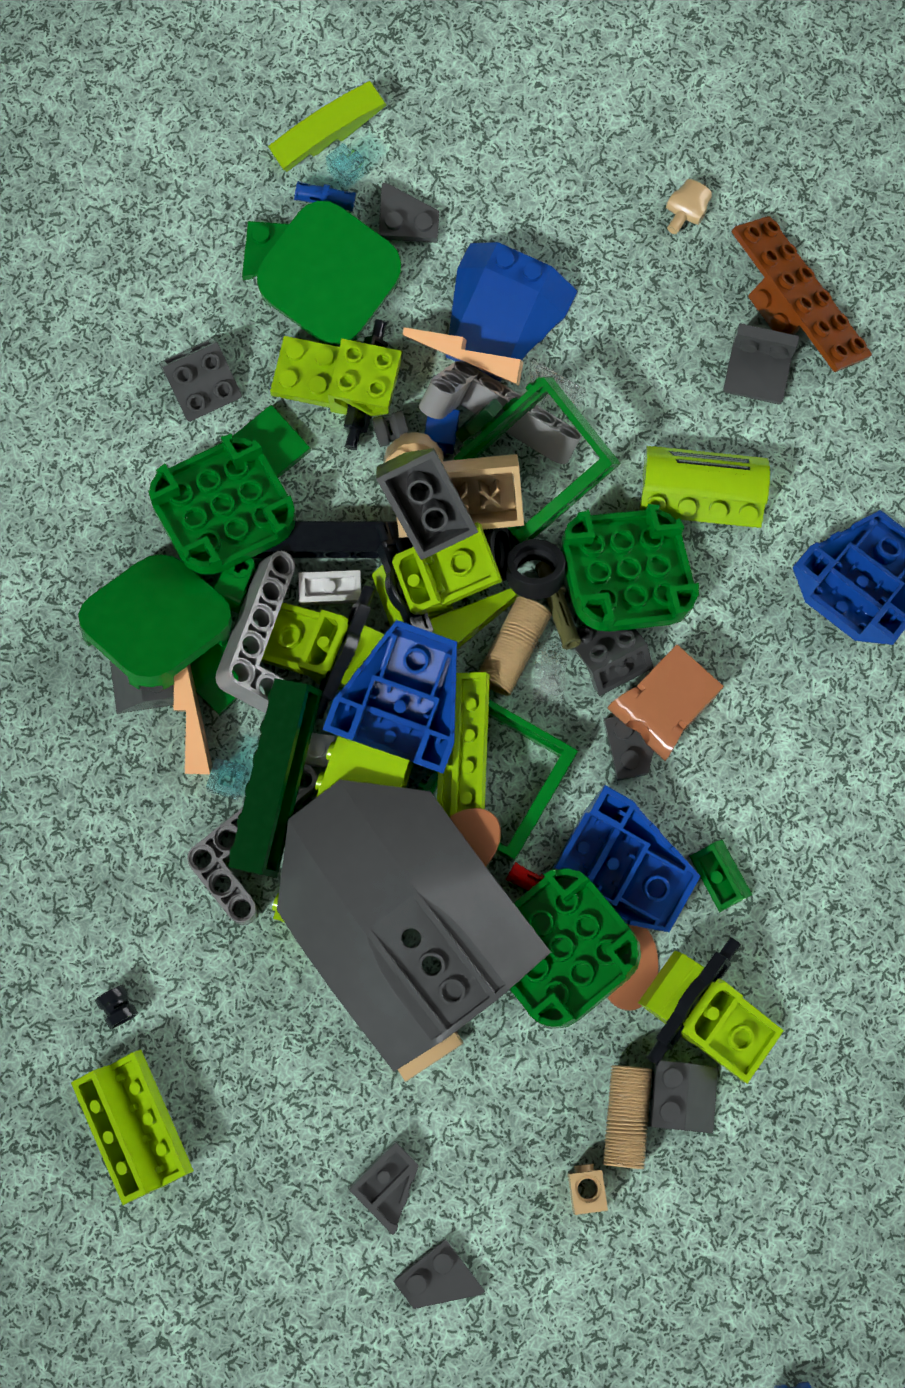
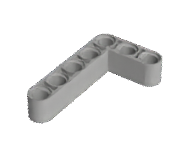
[419,361,582,464]
[215,551,295,713]
[187,765,318,925]

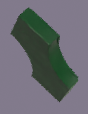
[455,399,503,443]

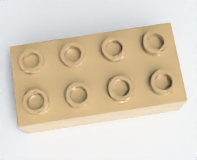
[397,454,524,538]

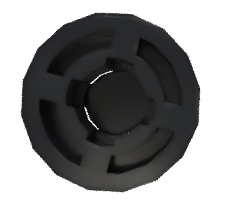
[94,985,139,1029]

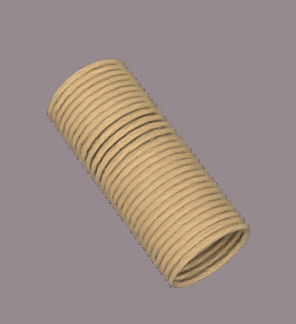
[478,596,552,696]
[603,1065,653,1169]

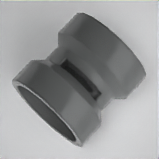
[372,410,408,447]

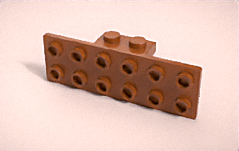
[731,216,872,372]

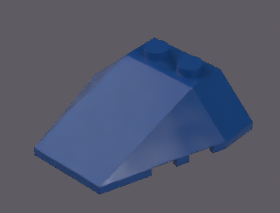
[446,242,578,382]
[793,510,905,645]
[322,620,457,774]
[552,785,701,932]

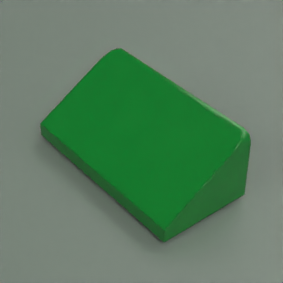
[689,839,752,913]

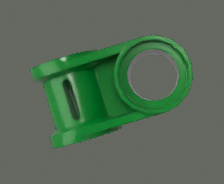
[213,558,257,614]

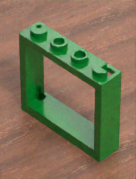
[453,377,621,543]
[417,700,578,863]

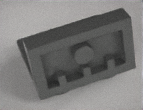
[723,323,799,405]
[159,338,242,422]
[573,624,653,696]

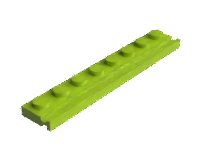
[437,672,490,817]

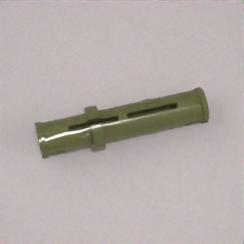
[535,561,582,650]

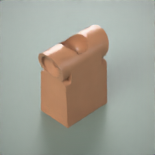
[607,645,724,761]

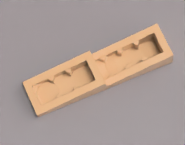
[402,327,523,386]
[173,664,214,775]

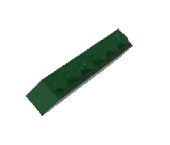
[228,678,322,878]

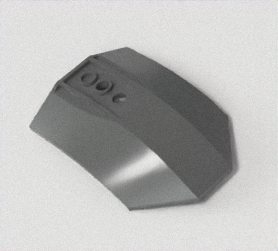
[277,779,551,1071]

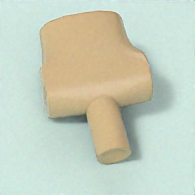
[666,179,712,234]

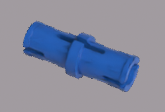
[294,181,356,212]

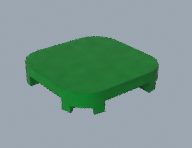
[257,201,401,347]
[148,434,296,575]
[561,504,699,632]
[78,554,232,690]
[510,868,641,1029]

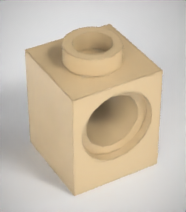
[567,1164,608,1215]

